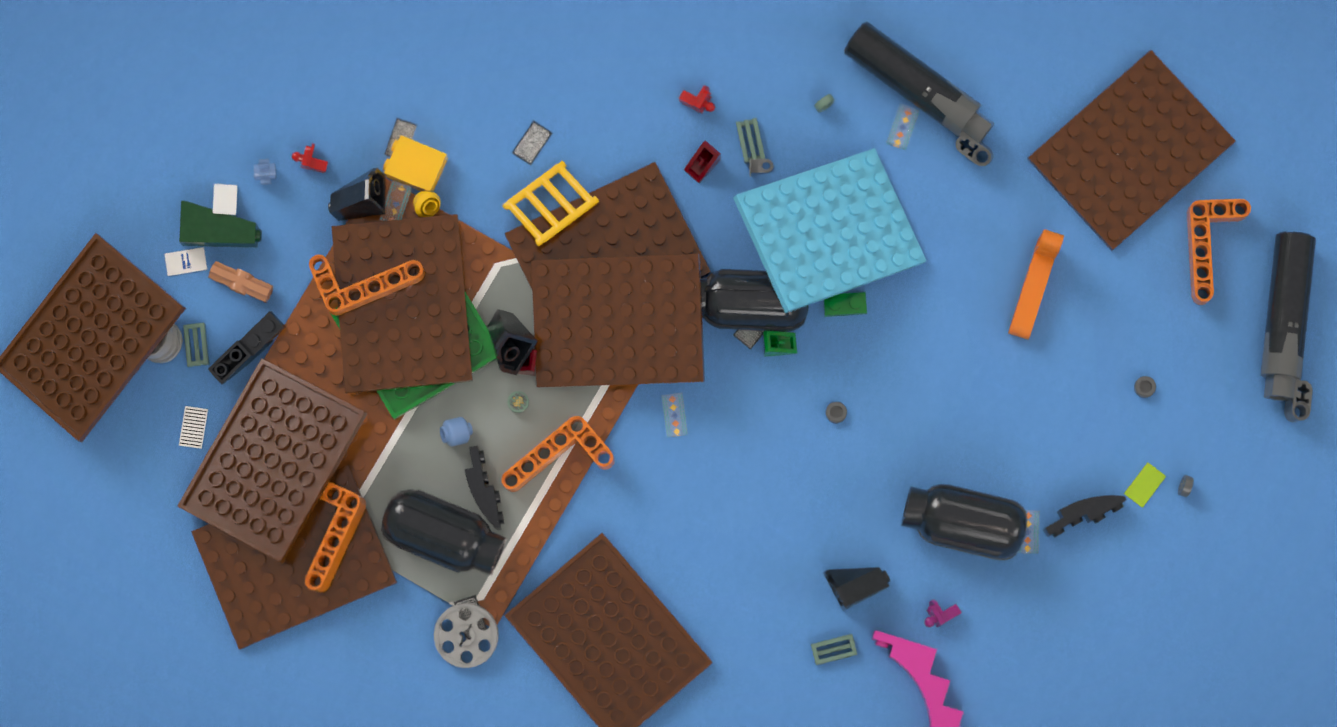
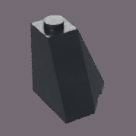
[328,168,385,221]
[487,309,538,375]
[823,567,890,611]

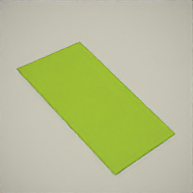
[1124,462,1166,508]

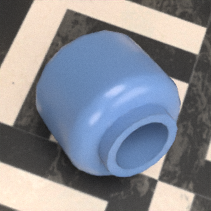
[440,417,473,446]

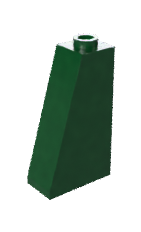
[179,201,262,248]

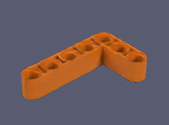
[1187,199,1251,305]
[1008,229,1064,340]
[309,254,425,316]
[501,416,615,492]
[305,482,366,592]

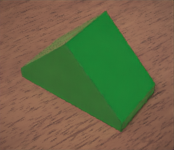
[763,331,797,357]

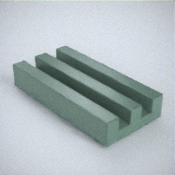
[736,118,765,163]
[183,323,209,367]
[811,634,858,665]

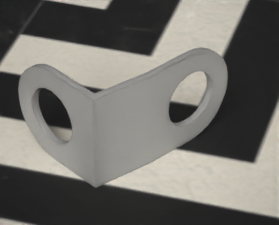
[749,159,773,177]

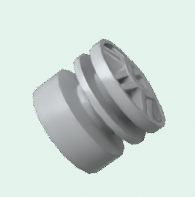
[147,324,183,364]

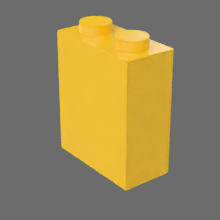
[383,135,448,192]

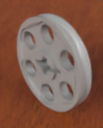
[434,603,499,668]

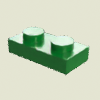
[823,292,867,317]

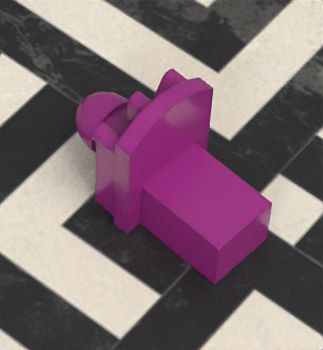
[924,599,962,628]

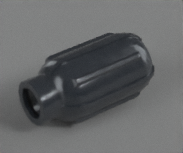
[701,269,809,332]
[901,484,1027,560]
[381,489,507,576]

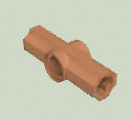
[208,261,274,303]

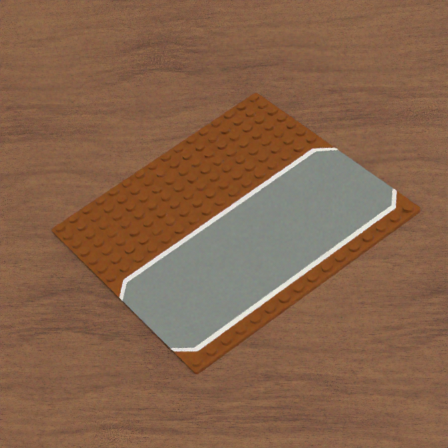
[205,178,639,626]

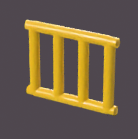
[502,161,599,246]

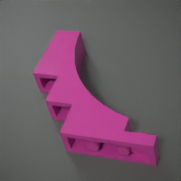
[872,630,963,727]

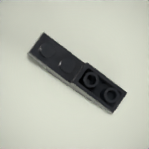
[208,311,286,385]
[464,446,505,530]
[1043,495,1127,538]

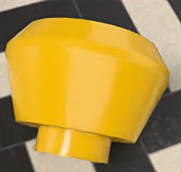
[413,191,441,218]

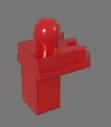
[678,85,715,114]
[291,143,328,174]

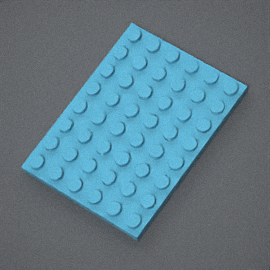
[733,148,926,313]

